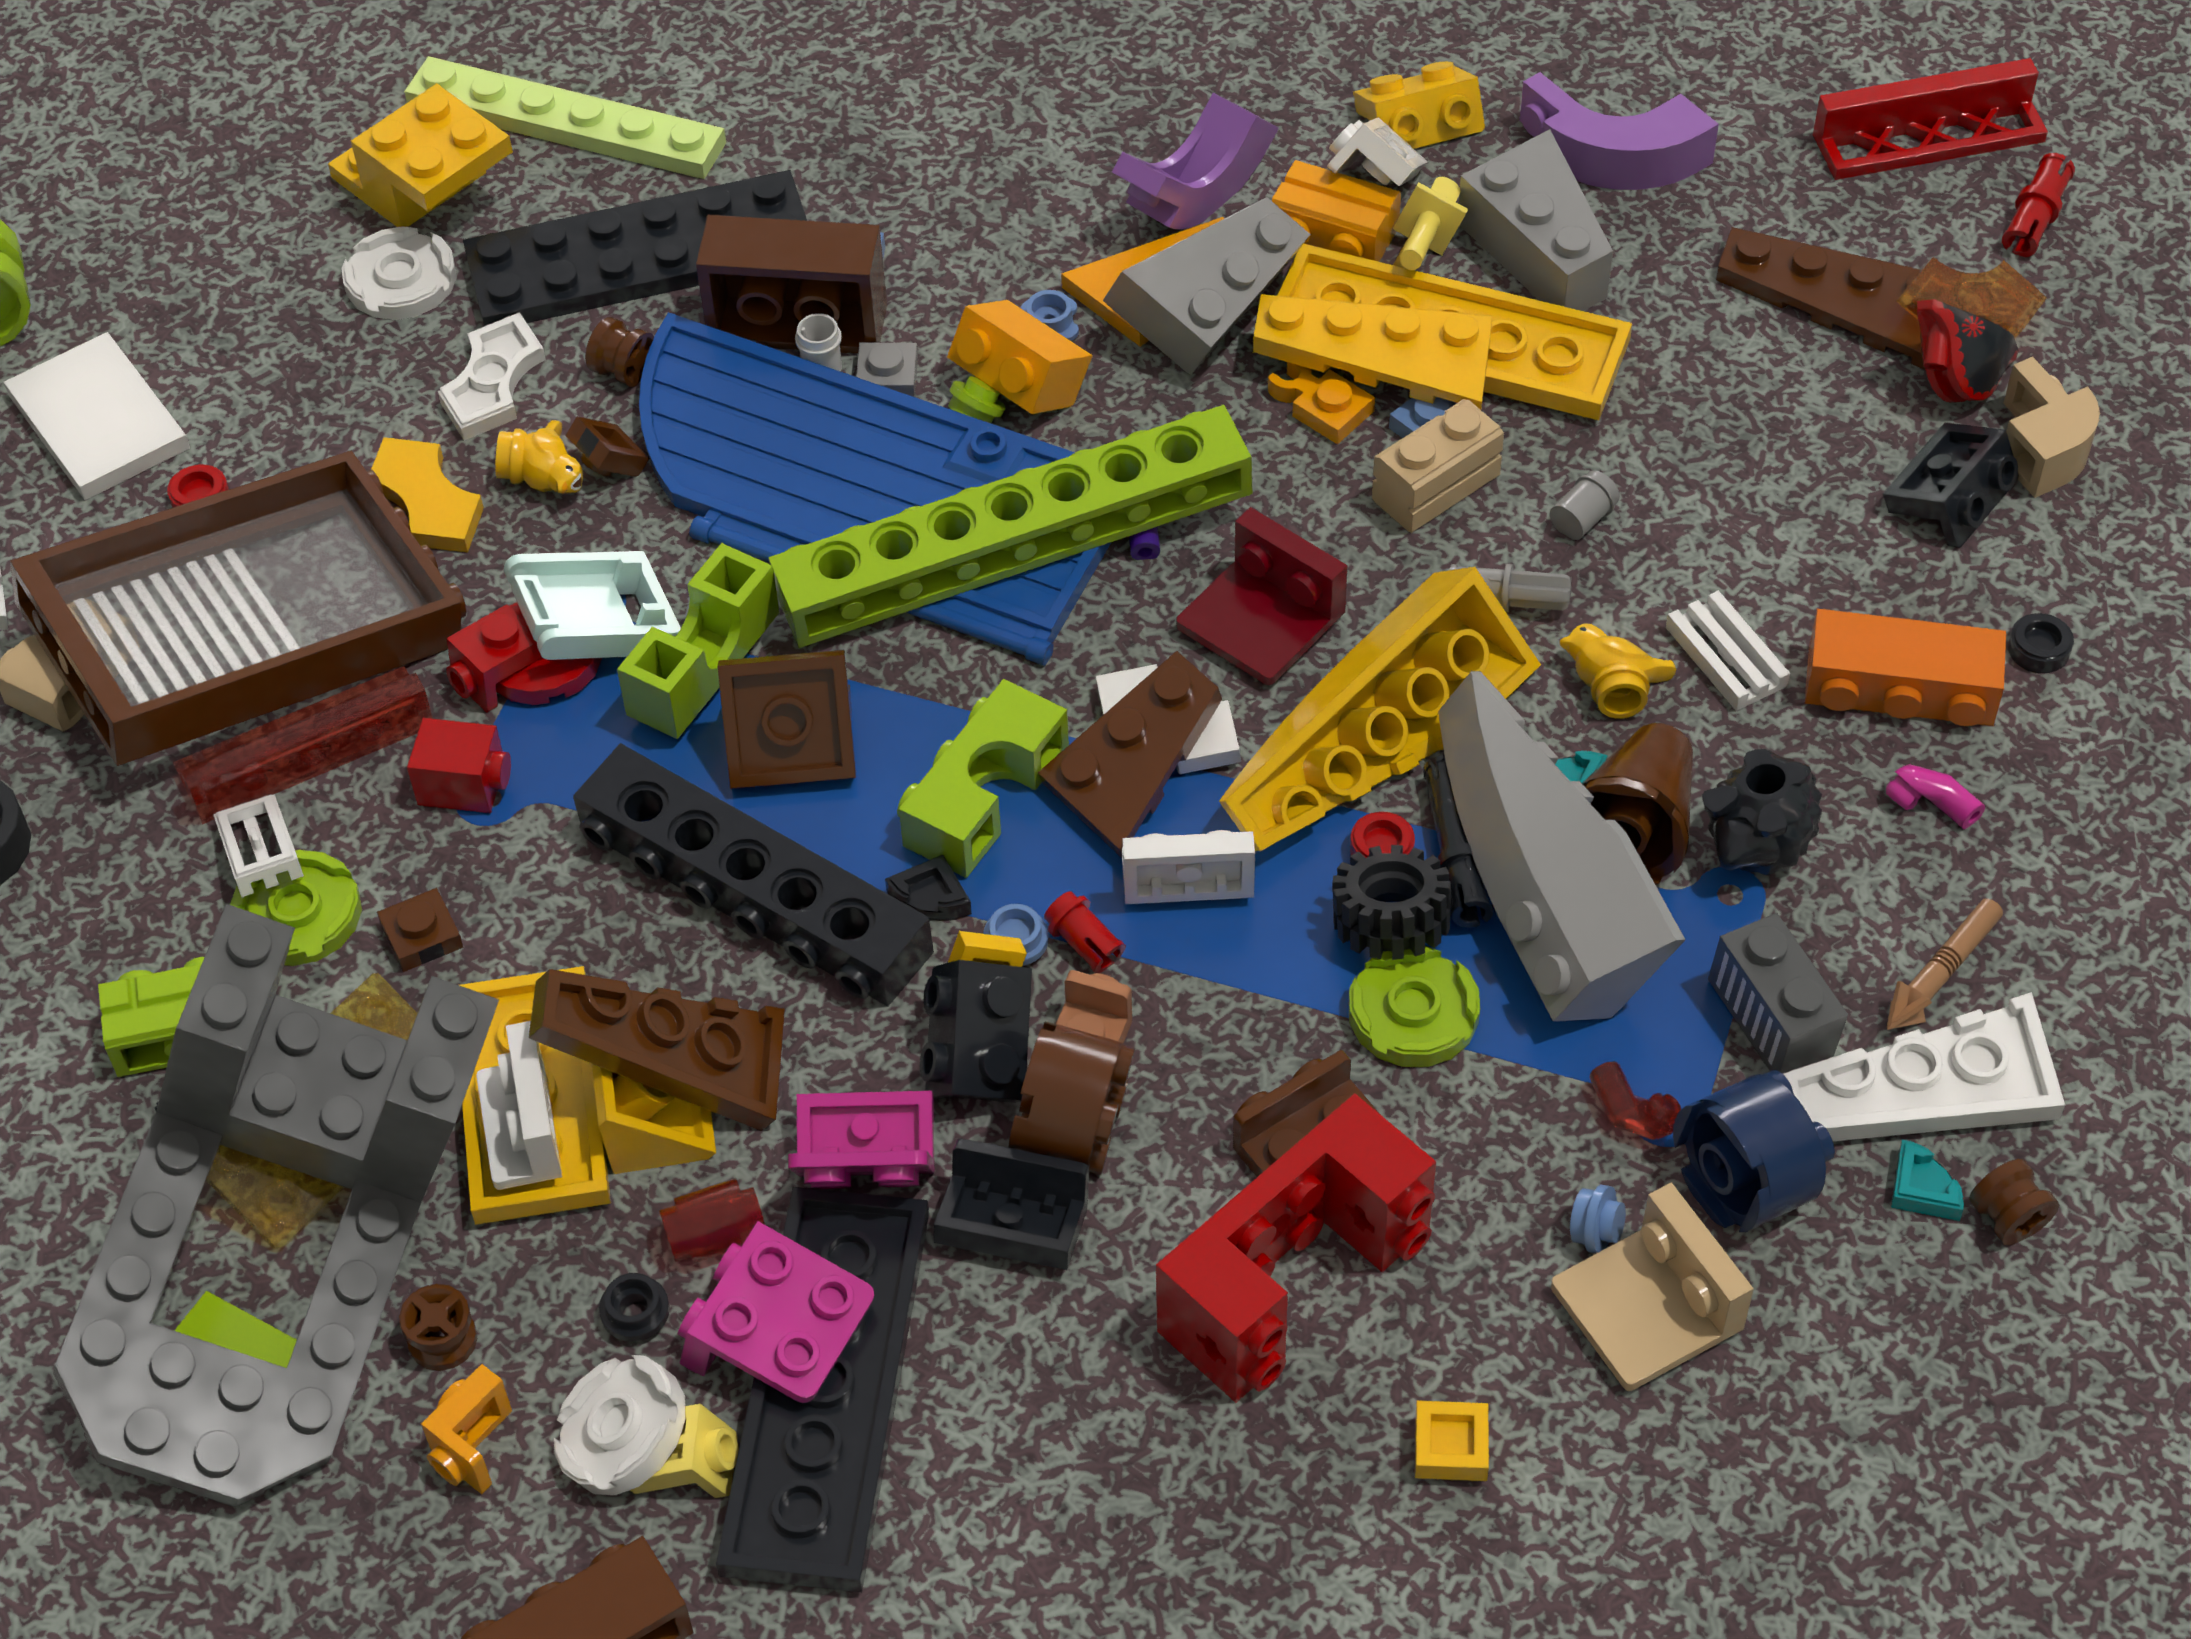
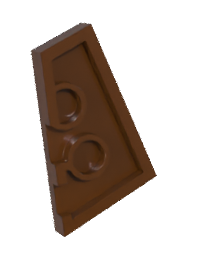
[1038,651,1222,858]

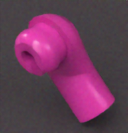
[1886,764,1985,829]

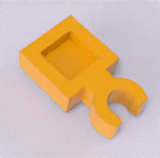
[1268,362,1375,445]

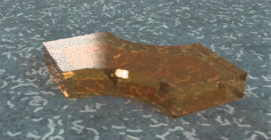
[1896,257,2047,338]

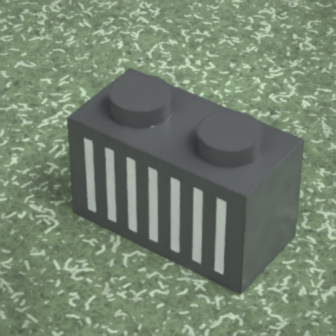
[1708,913,1848,1073]

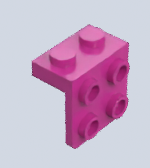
[788,1091,935,1189]
[677,1221,874,1403]

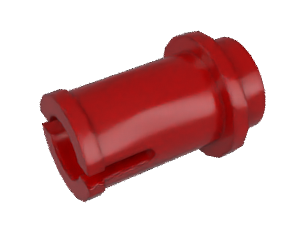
[1044,891,1126,973]

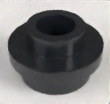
[599,1273,670,1342]

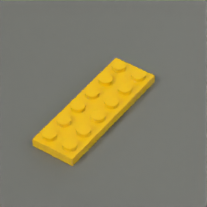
[1277,244,1632,420]

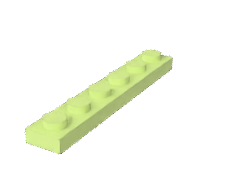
[404,56,726,179]

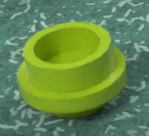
[948,376,1006,423]

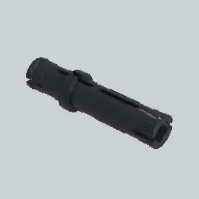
[1423,755,1493,928]

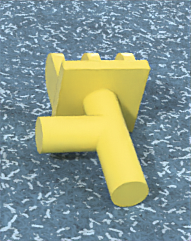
[1393,177,1468,270]

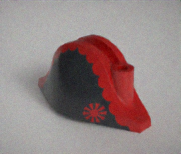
[1917,299,2019,403]

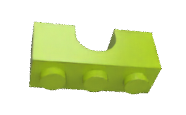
[617,543,780,739]
[897,679,1069,878]

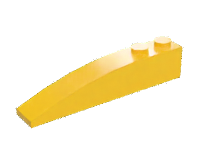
[1219,567,1541,851]

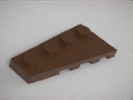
[1716,227,1956,370]
[529,969,785,1131]

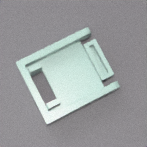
[503,551,681,660]

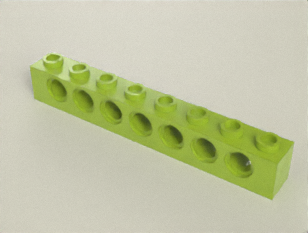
[768,405,1253,648]

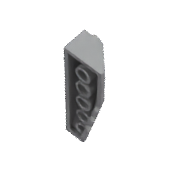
[1438,671,1685,1021]

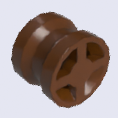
[585,317,654,387]
[1969,1159,2060,1246]
[399,1284,478,1371]

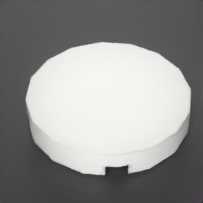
[342,226,457,320]
[554,1355,686,1495]

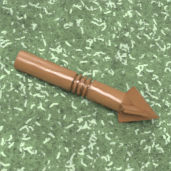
[1887,898,2003,1030]

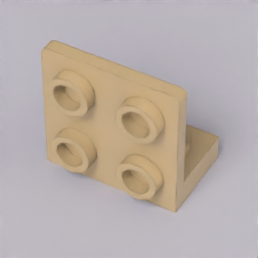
[1551,1182,1754,1391]

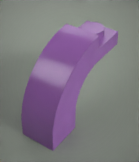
[1520,72,1719,190]
[1112,93,1279,229]

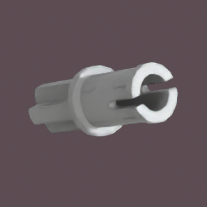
[1450,564,1571,612]

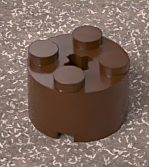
[1008,1021,1135,1175]

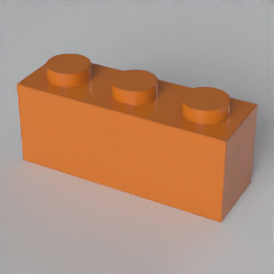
[1805,608,2006,726]

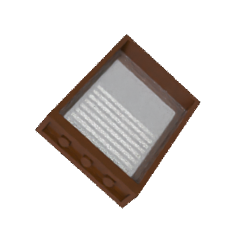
[10,450,467,766]

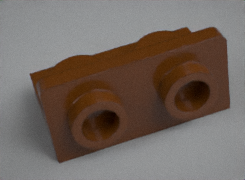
[1233,1050,1381,1177]

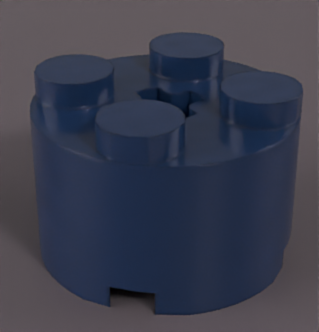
[1673,1070,1835,1232]

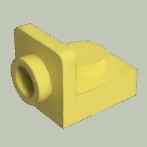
[630,1404,739,1498]

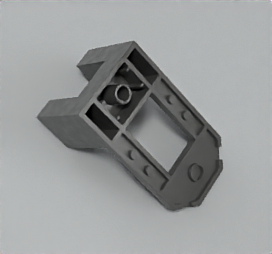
[53,904,499,1507]

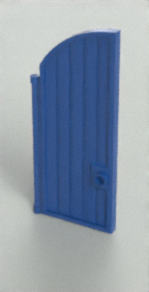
[639,312,1112,666]

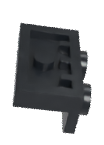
[1883,422,2019,548]

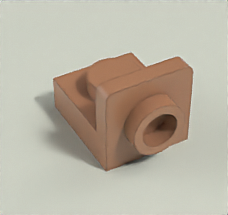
[1056,970,1132,1043]

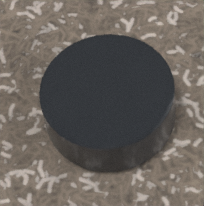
[2008,613,2074,673]

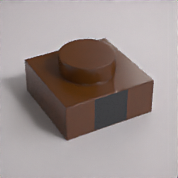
[565,416,650,477]
[377,887,464,972]

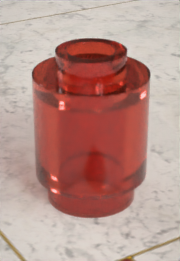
[659,1178,765,1263]

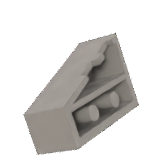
[1459,129,1613,311]
[1103,197,1311,374]

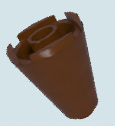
[1582,723,1693,885]

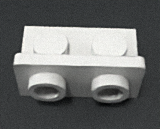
[1327,117,1428,186]
[1122,830,1255,904]
[476,1021,562,1190]

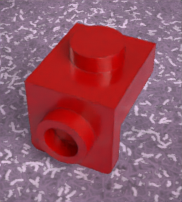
[446,604,542,713]

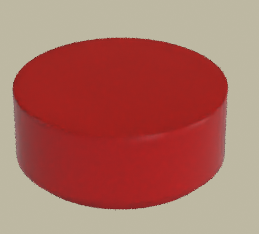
[167,464,229,508]
[1350,812,1415,858]

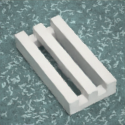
[1666,590,1790,711]
[214,794,304,897]

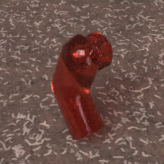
[1589,1061,1681,1140]

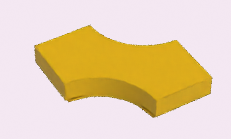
[371,437,484,553]

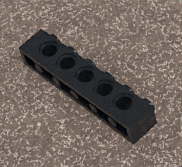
[573,743,934,1007]

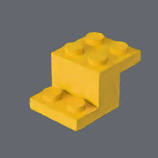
[328,83,513,227]

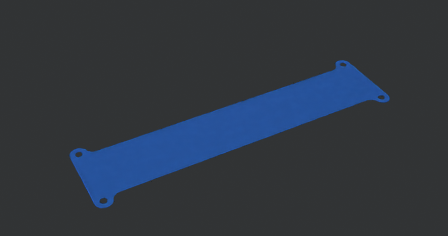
[456,594,1766,1147]

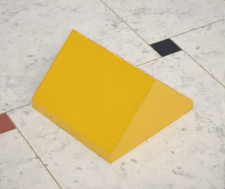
[592,1064,716,1174]

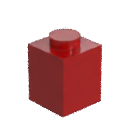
[407,718,511,813]

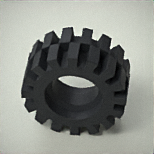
[1332,845,1451,960]

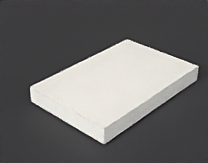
[4,332,190,500]

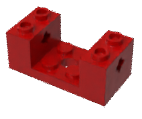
[1156,1093,1436,1403]

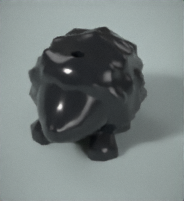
[1702,749,1822,875]

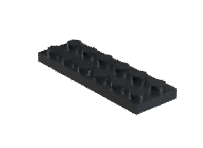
[463,170,807,326]
[716,1187,929,1593]

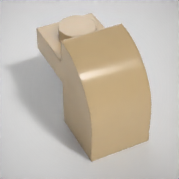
[2003,357,2100,498]

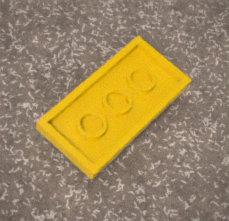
[459,966,611,1225]

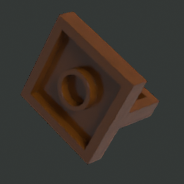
[717,650,856,789]

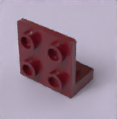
[1176,507,1348,685]

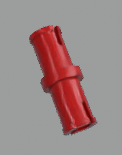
[2002,153,2075,257]

